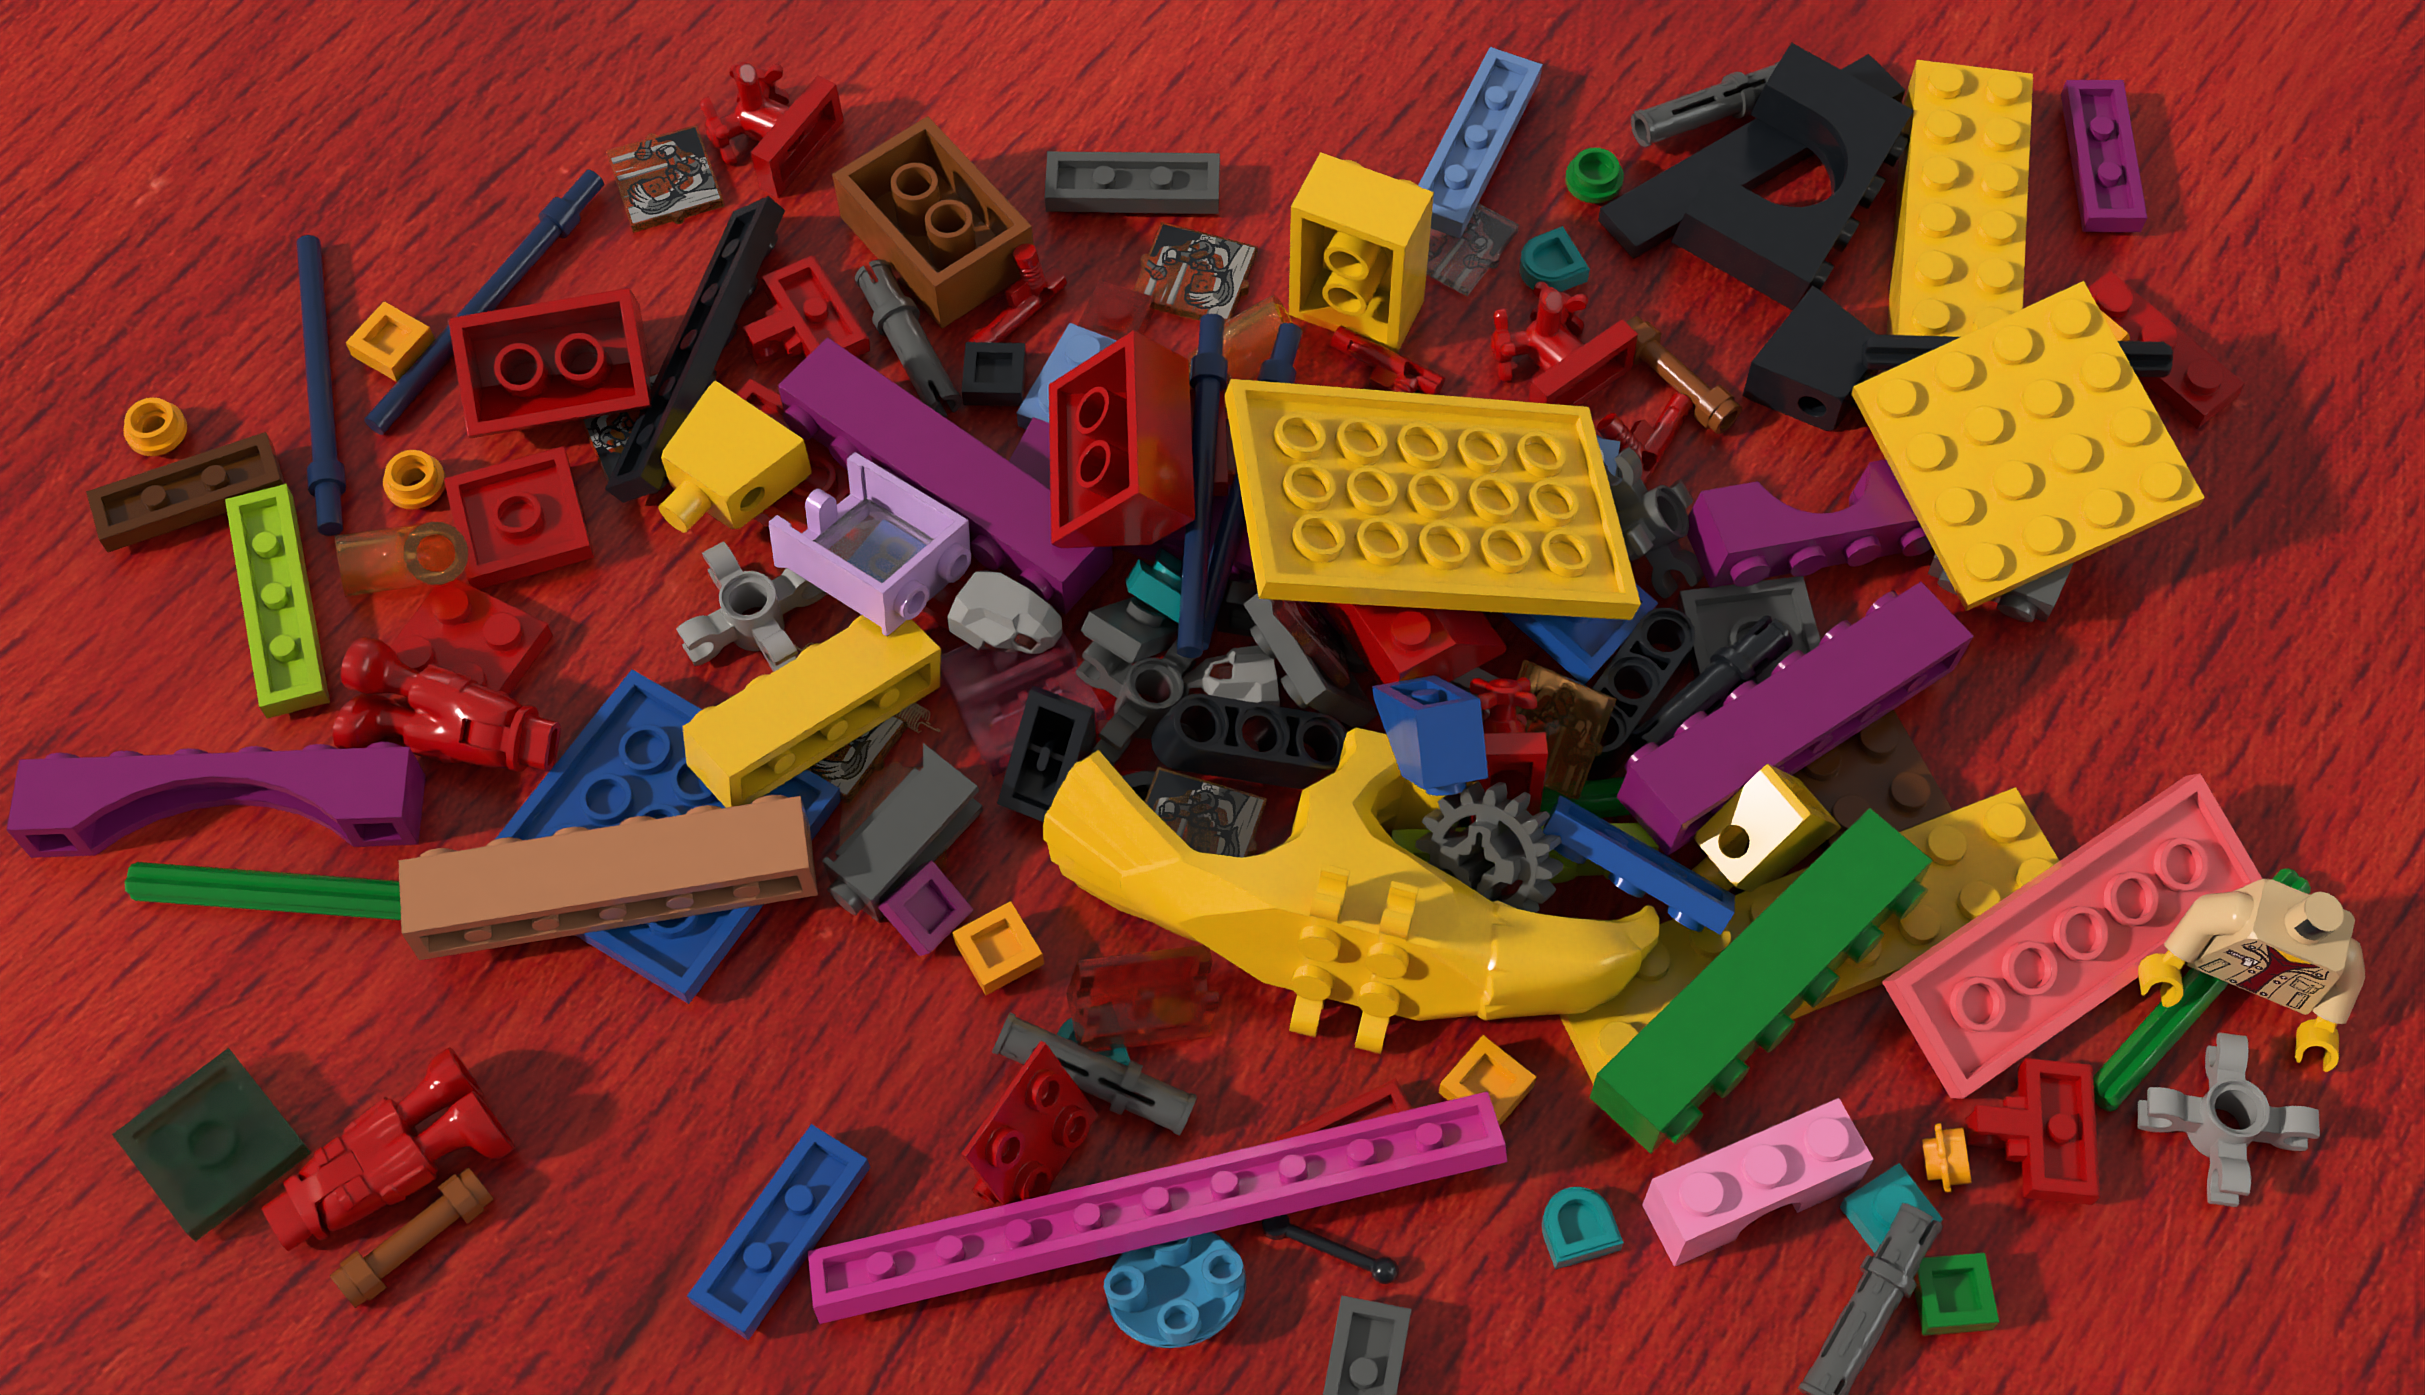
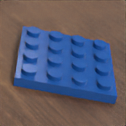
[495,669,842,1004]

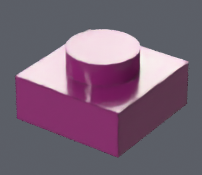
[877,860,974,956]

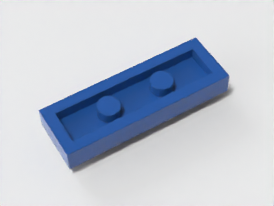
[1543,795,1735,935]
[687,1124,871,1340]

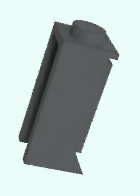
[822,743,983,923]

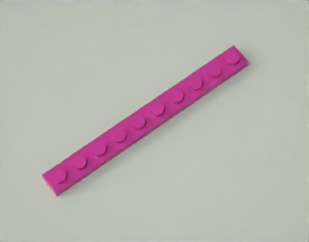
[808,1091,1507,1324]

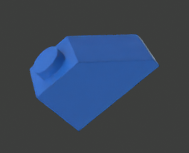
[1372,675,1488,796]

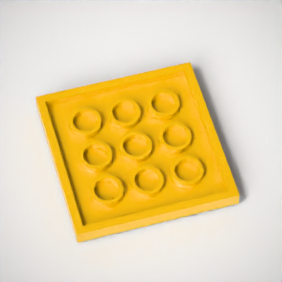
[1852,281,2205,611]

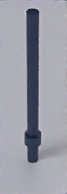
[364,169,605,435]
[296,235,346,536]
[1177,313,1228,658]
[1203,323,1303,650]

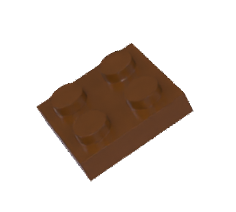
[1792,709,1953,852]

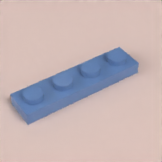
[1418,47,1543,238]

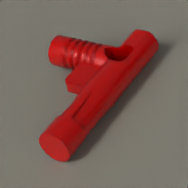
[969,243,1068,343]
[1331,325,1445,395]
[1596,393,1693,485]

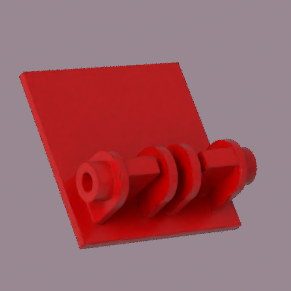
[961,1041,1098,1205]

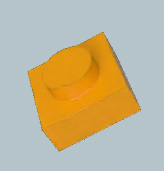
[345,302,435,382]
[952,901,1044,995]
[1439,1035,1536,1126]

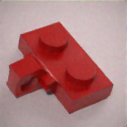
[743,255,870,365]
[1965,1058,2100,1205]

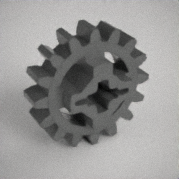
[1415,781,1563,913]

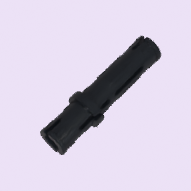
[1629,615,1793,752]

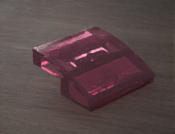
[940,630,1106,777]

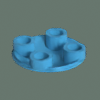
[1103,1232,1246,1348]

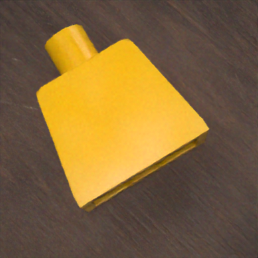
[658,380,812,533]
[1692,764,1841,892]

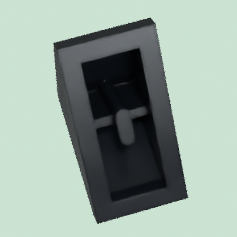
[997,686,1096,822]

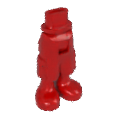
[333,637,561,772]
[261,1047,515,1252]

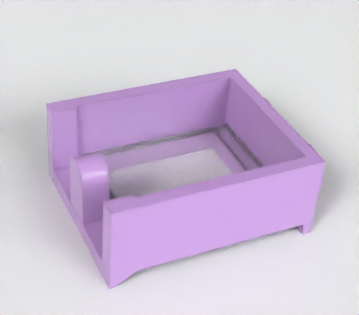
[768,452,971,636]

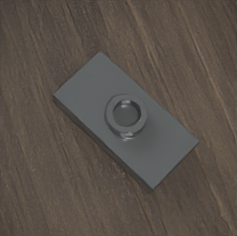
[1081,596,1179,664]

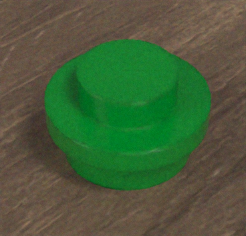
[1565,148,1624,203]

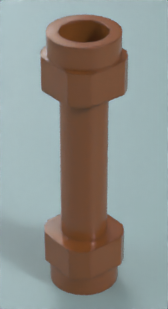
[1626,316,1742,434]
[330,1167,494,1308]

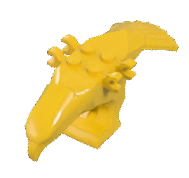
[1043,727,1659,1054]

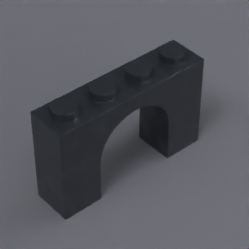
[1671,42,1914,310]

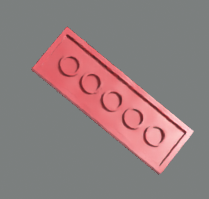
[1882,773,2262,1099]

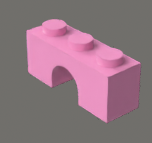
[1642,1098,1874,1267]

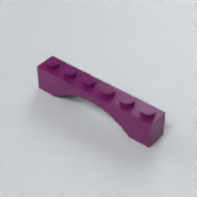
[6,742,426,858]

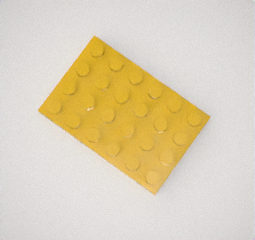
[1225,379,1641,620]

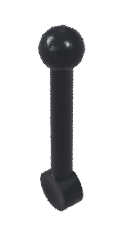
[1262,1214,1399,1284]

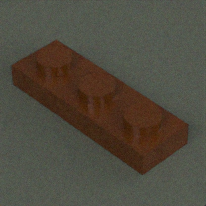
[86,432,285,552]

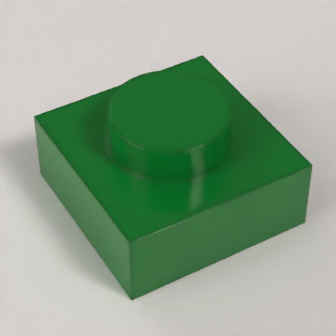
[1913,1253,1999,1336]

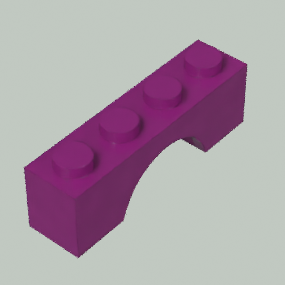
[1687,459,1932,588]

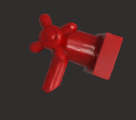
[699,62,844,198]
[1491,282,1638,406]
[1469,677,1548,825]

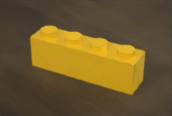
[682,615,941,808]

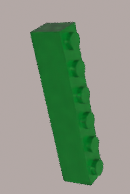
[1589,808,1933,1154]

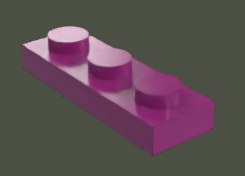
[2061,80,2147,232]

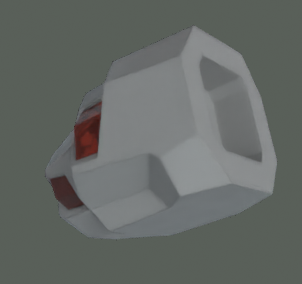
[947,570,1062,654]
[1180,646,1280,707]

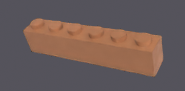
[398,795,818,960]

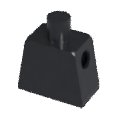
[1742,286,1878,431]

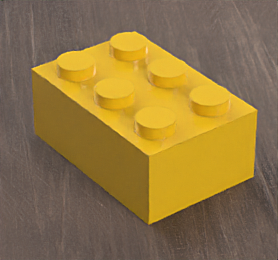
[1289,152,1434,353]

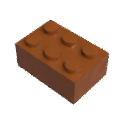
[832,116,1034,329]

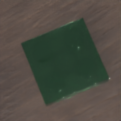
[112,1048,312,1242]

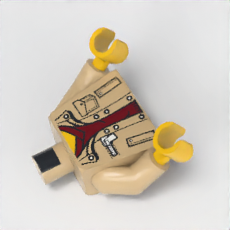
[2138,879,2365,1072]

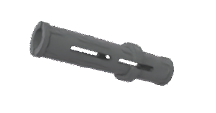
[1631,61,1780,147]
[855,259,963,418]
[992,1012,1197,1136]
[1798,1203,1943,1395]

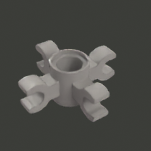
[676,541,826,672]
[2138,1032,2320,1207]

